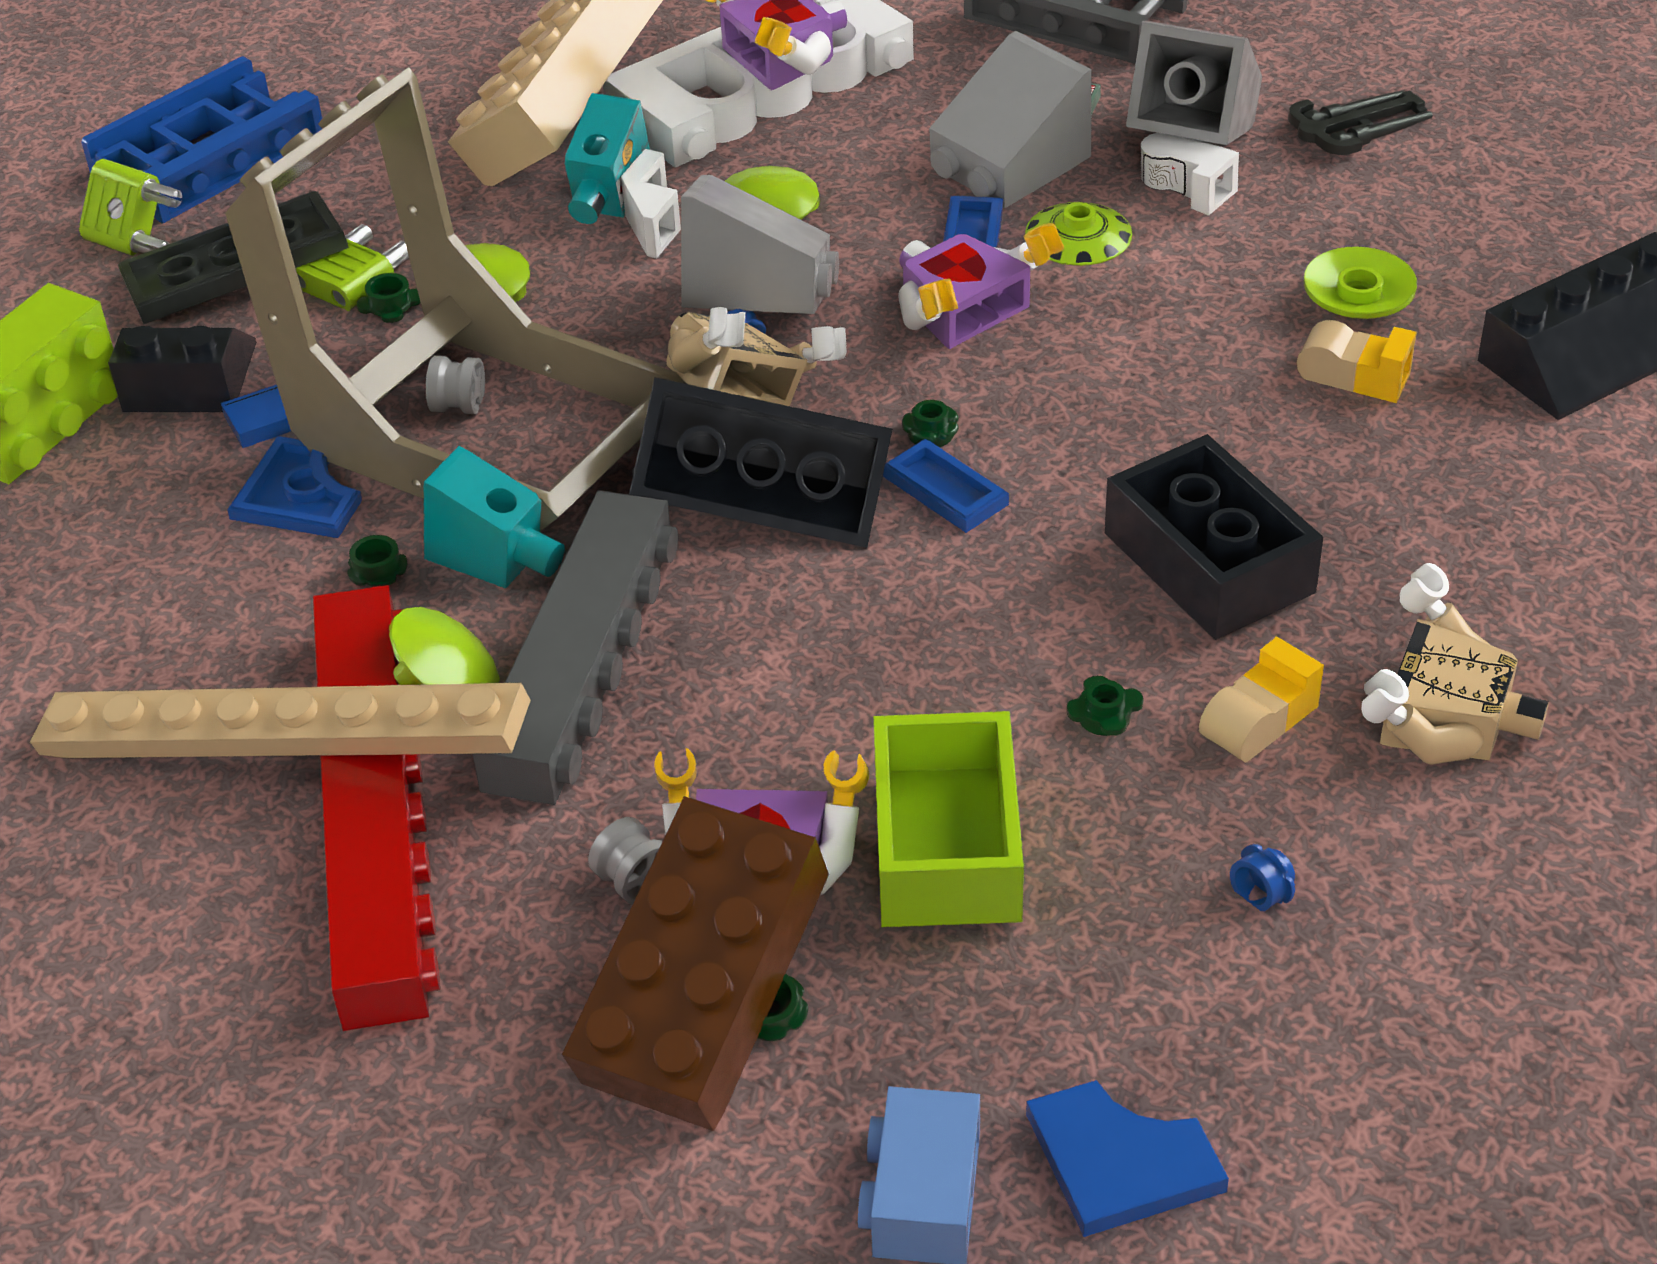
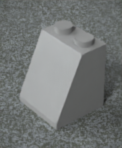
[1126,21,1262,145]
[929,31,1092,208]
[681,175,839,314]

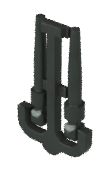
[1288,90,1433,155]

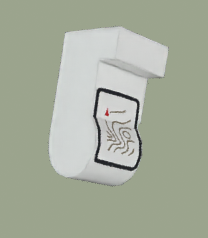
[1141,133,1239,215]

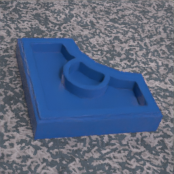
[227,436,362,538]
[1026,1080,1229,1237]

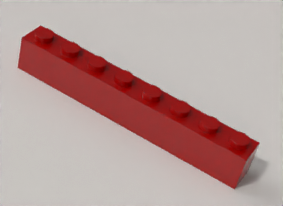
[313,585,441,1031]

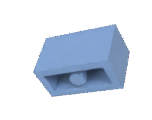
[858,1086,980,1264]

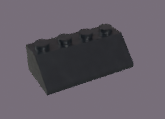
[1477,232,1657,420]
[629,377,893,548]

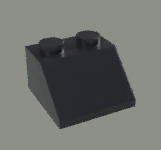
[108,326,257,412]

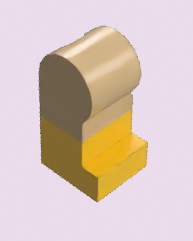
[1297,320,1417,403]
[1199,636,1324,763]

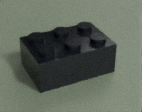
[1104,434,1324,640]

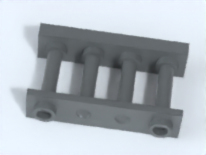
[964,0,1187,64]

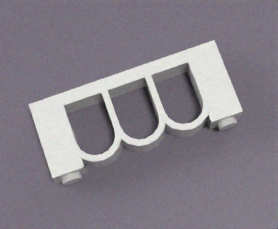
[603,0,914,168]

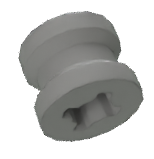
[426,355,485,415]
[588,817,662,904]

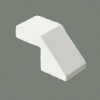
[621,149,681,259]

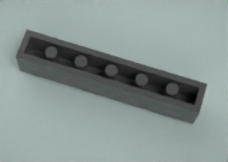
[472,491,678,805]

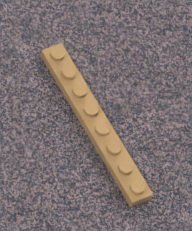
[30,683,531,758]

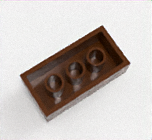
[562,796,829,1131]

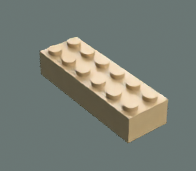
[448,0,663,186]

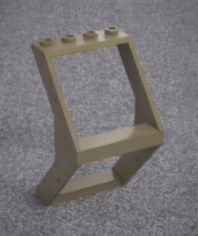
[225,67,686,531]

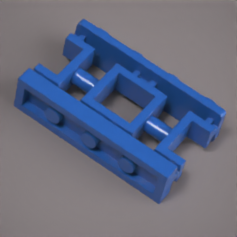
[81,56,322,224]

